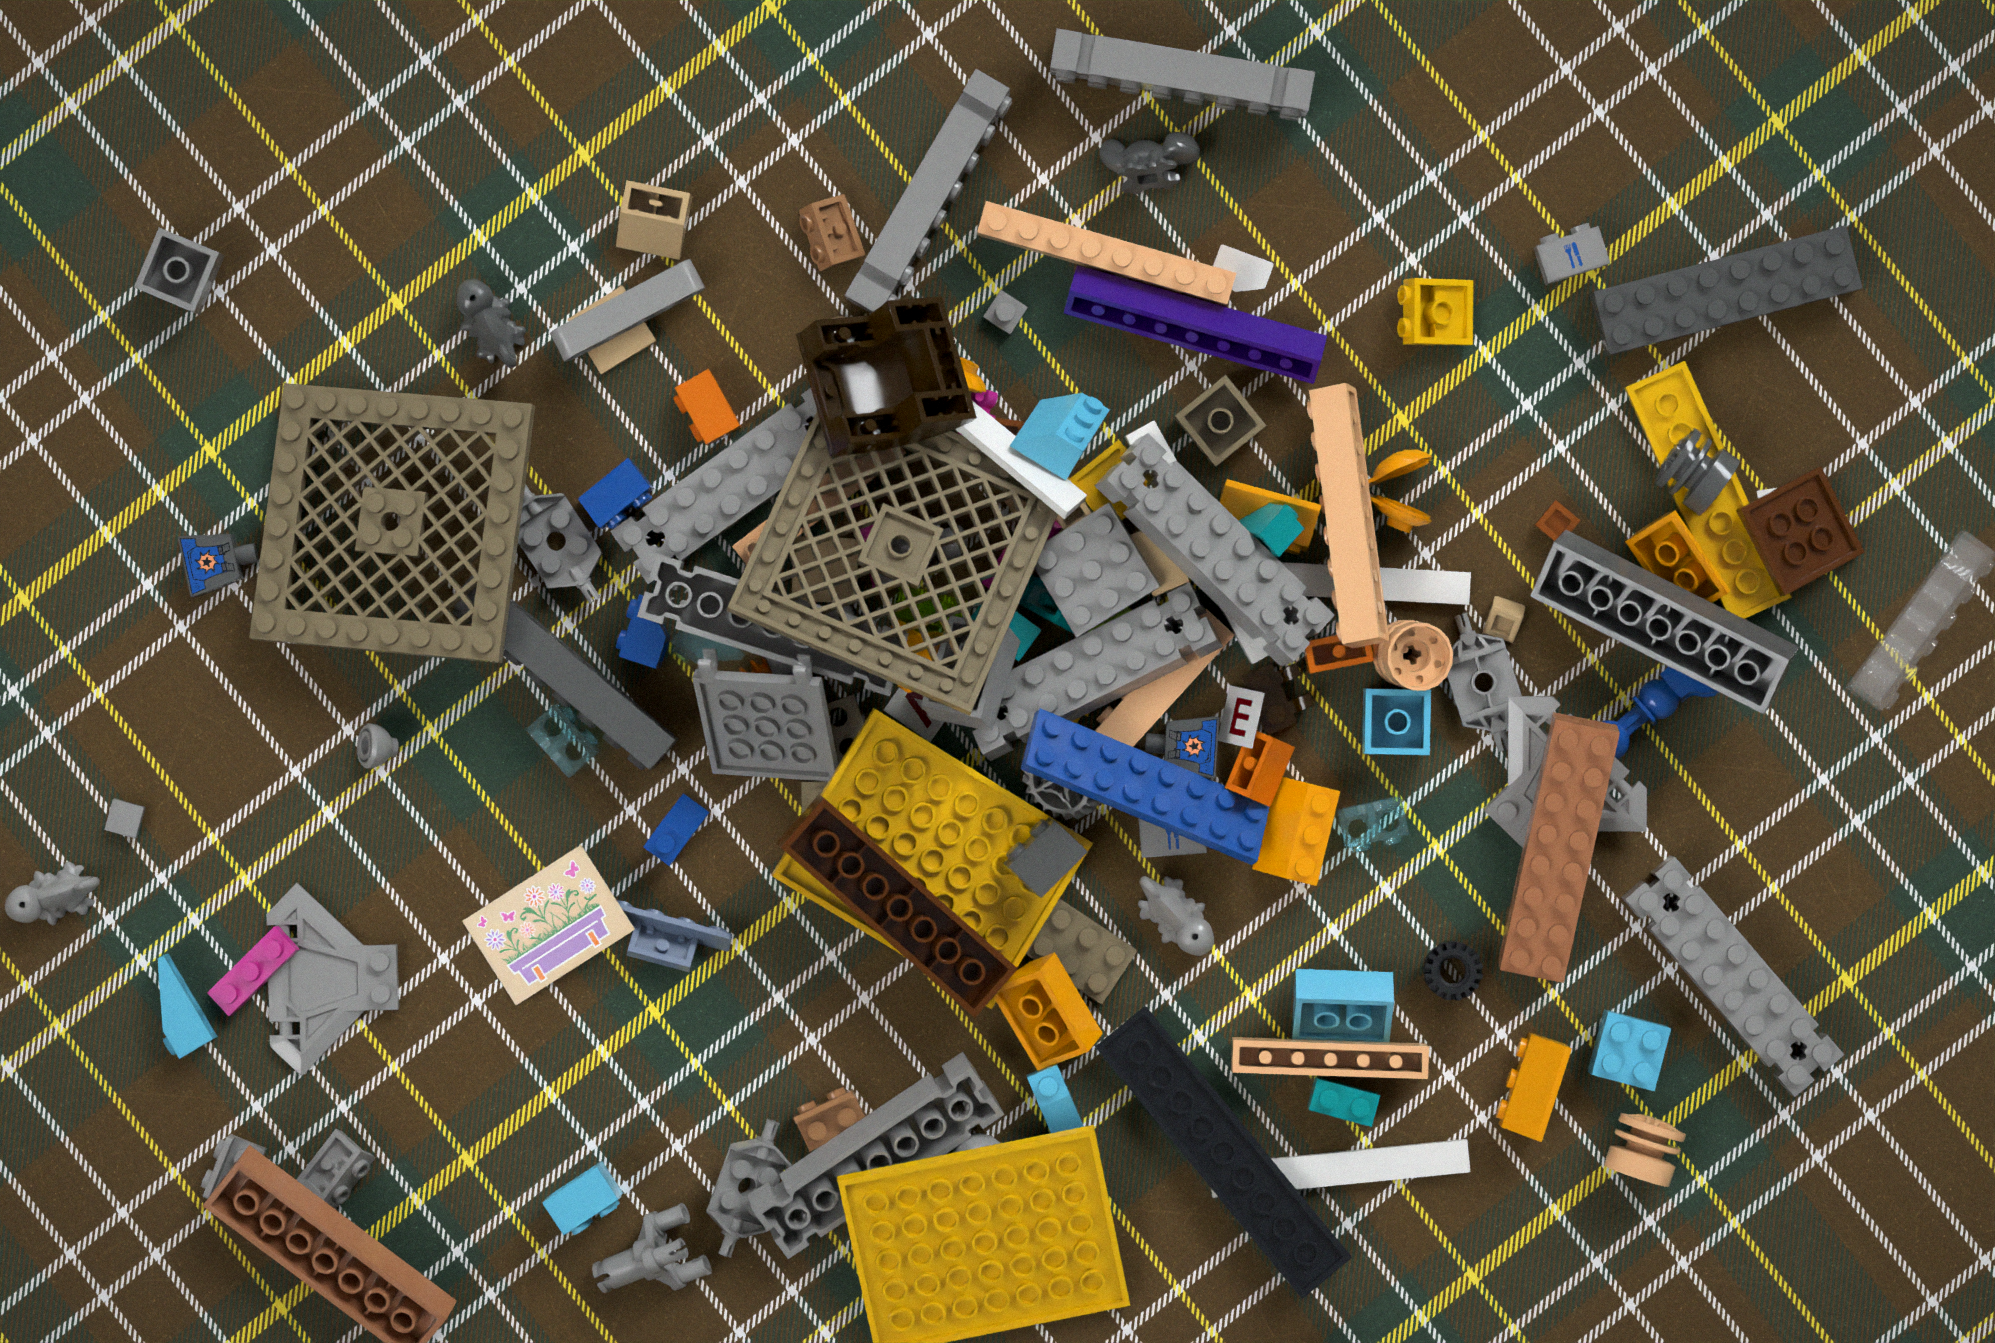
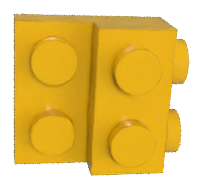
[1397,278,1473,346]

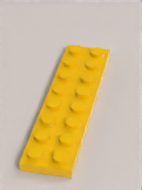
[1624,361,1792,619]

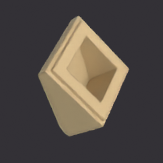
[1482,596,1525,643]

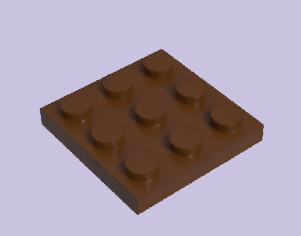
[1736,466,1865,597]

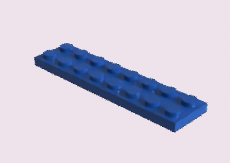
[1021,708,1270,865]

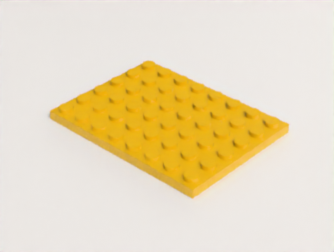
[771,708,1093,1009]
[837,1125,1130,1343]

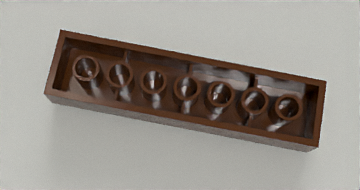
[776,794,1018,1018]

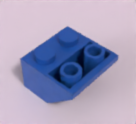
[578,458,655,530]
[616,594,670,669]

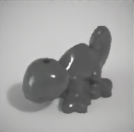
[1099,132,1200,195]
[456,278,526,368]

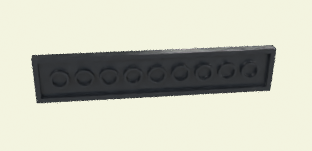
[1095,1006,1352,1299]

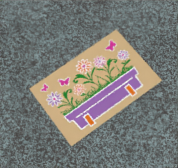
[462,845,635,1005]

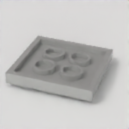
[1035,502,1161,638]

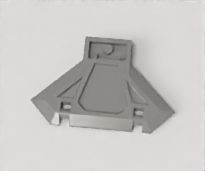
[1484,696,1647,848]
[266,883,399,1076]

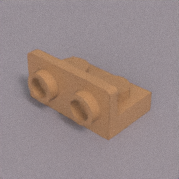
[799,194,865,271]
[793,1087,865,1152]

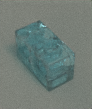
[526,703,600,778]
[1336,795,1409,853]

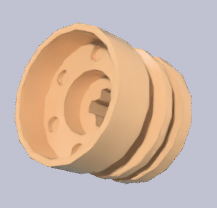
[1372,620,1453,691]
[1604,1113,1686,1187]

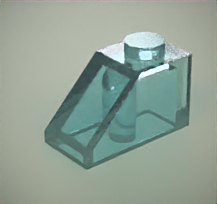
[670,630,746,663]

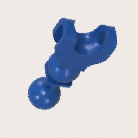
[1601,666,1720,759]

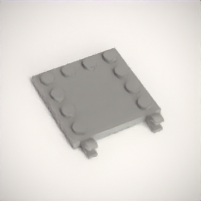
[692,648,838,782]

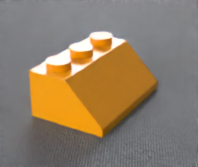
[1219,479,1321,554]
[1625,510,1730,603]
[1252,777,1340,886]
[994,952,1103,1071]
[1496,1032,1572,1142]

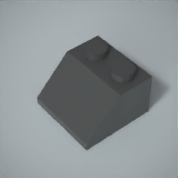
[1004,818,1087,898]

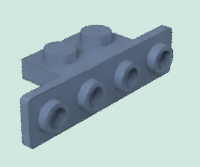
[617,900,732,972]

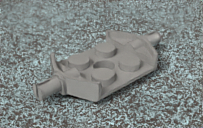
[518,484,603,604]
[1447,612,1522,752]
[706,1119,792,1258]

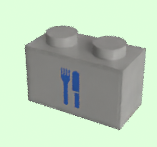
[1533,223,1610,285]
[1138,818,1207,858]

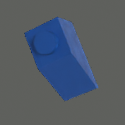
[643,793,710,866]

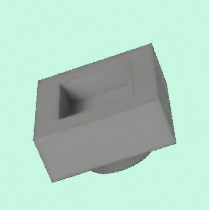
[983,290,1028,335]

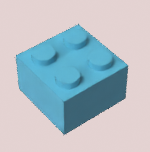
[1362,688,1431,755]
[1587,1009,1671,1091]
[542,1161,623,1236]

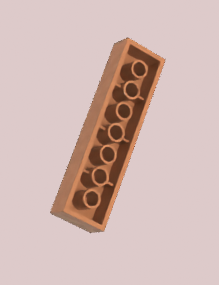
[1498,712,1620,983]
[203,1145,457,1343]

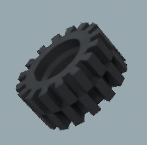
[1423,941,1483,1001]

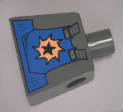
[178,534,259,598]
[1145,716,1219,779]

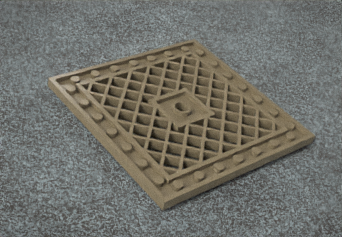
[249,383,535,663]
[727,412,1058,716]

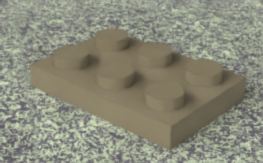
[1026,898,1138,1004]

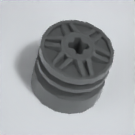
[1654,428,1740,516]

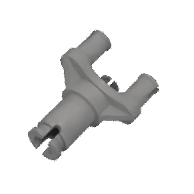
[592,1203,712,1293]

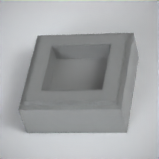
[104,798,146,839]

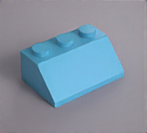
[1010,393,1110,480]
[1292,969,1394,1042]

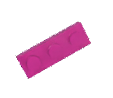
[207,926,300,1016]

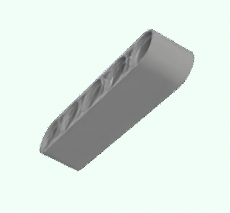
[550,259,705,362]

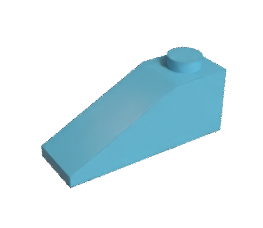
[157,954,218,1059]
[1027,1064,1084,1133]

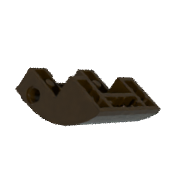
[796,296,977,457]

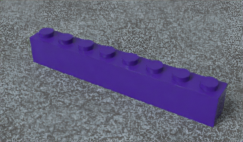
[1063,265,1327,384]

